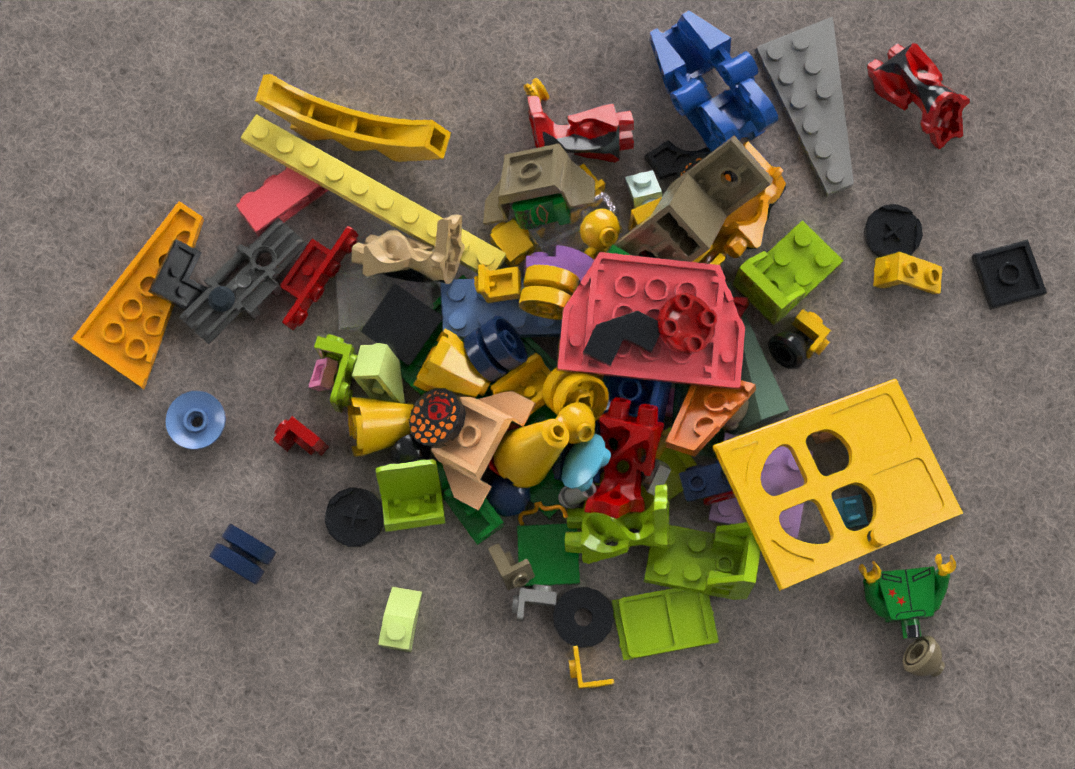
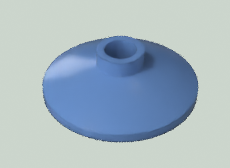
[166,391,226,450]

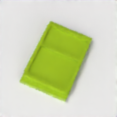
[611,588,719,661]

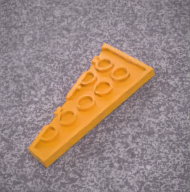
[72,201,204,390]

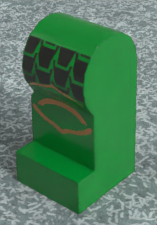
[512,193,571,230]

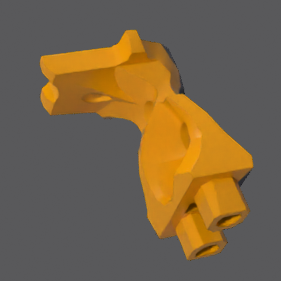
[712,141,786,258]

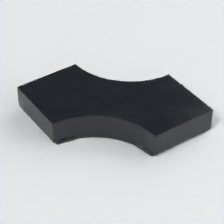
[644,140,711,180]

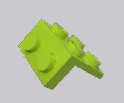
[314,334,358,413]
[376,459,445,532]

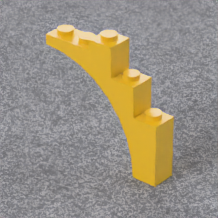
[255,74,451,162]

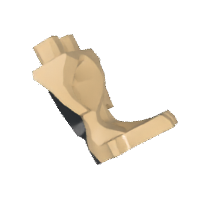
[352,214,465,284]

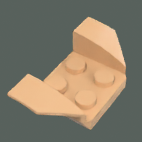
[431,391,536,511]

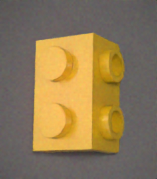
[490,352,551,425]

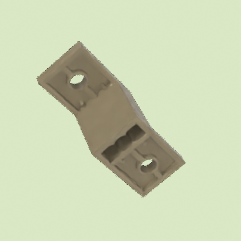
[607,136,773,262]

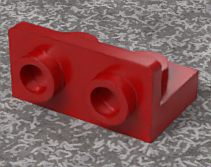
[273,416,329,456]

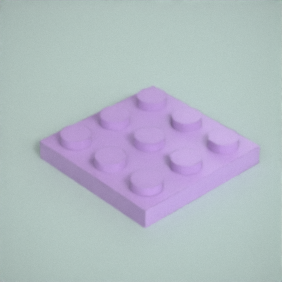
[708,433,813,539]

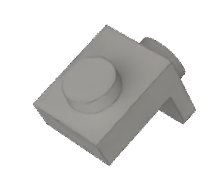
[512,585,557,621]

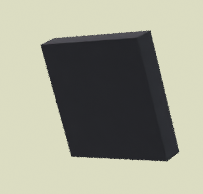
[971,239,1047,310]
[361,283,443,366]

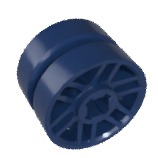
[464,316,527,382]
[209,524,277,585]

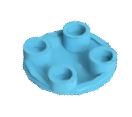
[561,433,611,492]

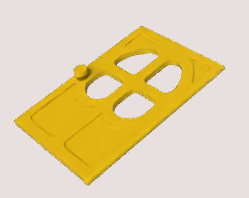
[713,379,963,591]

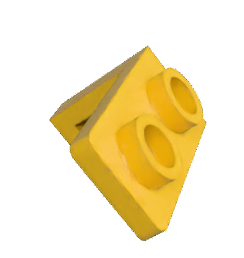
[873,252,942,294]

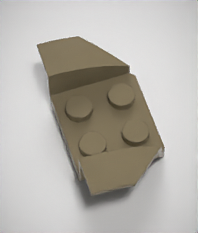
[483,143,595,225]

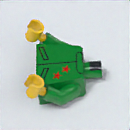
[858,554,956,639]

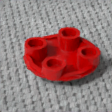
[658,293,718,354]

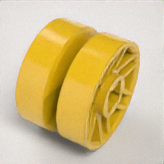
[519,265,579,320]
[542,367,609,421]

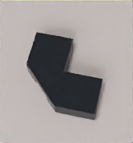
[582,311,660,367]

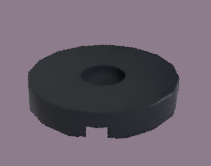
[553,587,614,648]

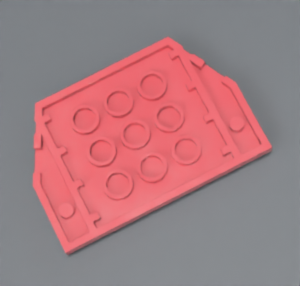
[557,252,745,390]

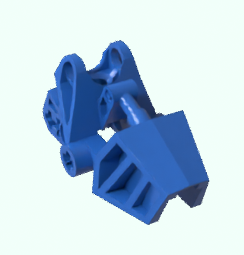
[649,11,778,152]

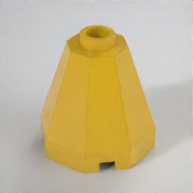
[413,329,491,398]

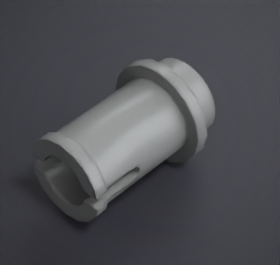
[558,482,596,509]

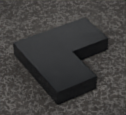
[148,239,207,310]

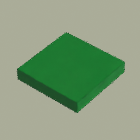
[517,524,580,587]

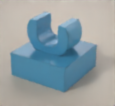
[833,494,868,529]

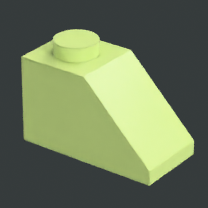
[352,343,405,403]
[378,587,422,652]

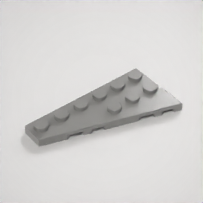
[755,16,854,197]

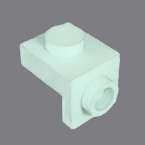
[625,170,662,208]

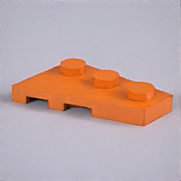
[666,380,756,457]

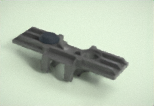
[179,218,308,344]

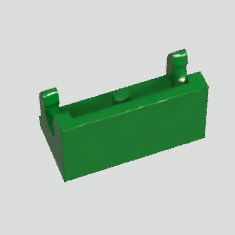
[443,488,504,545]

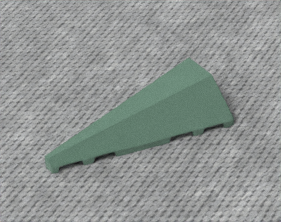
[726,282,789,435]

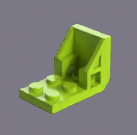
[733,220,844,325]
[643,522,761,600]

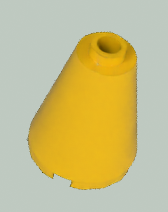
[348,397,414,457]
[493,419,569,488]

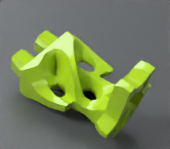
[565,485,670,564]

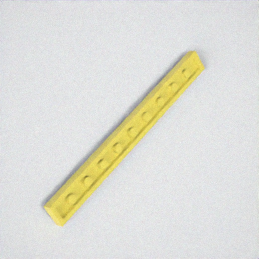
[241,114,506,274]

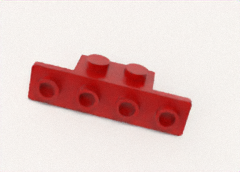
[280,226,358,330]

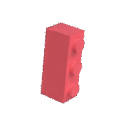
[236,167,329,237]

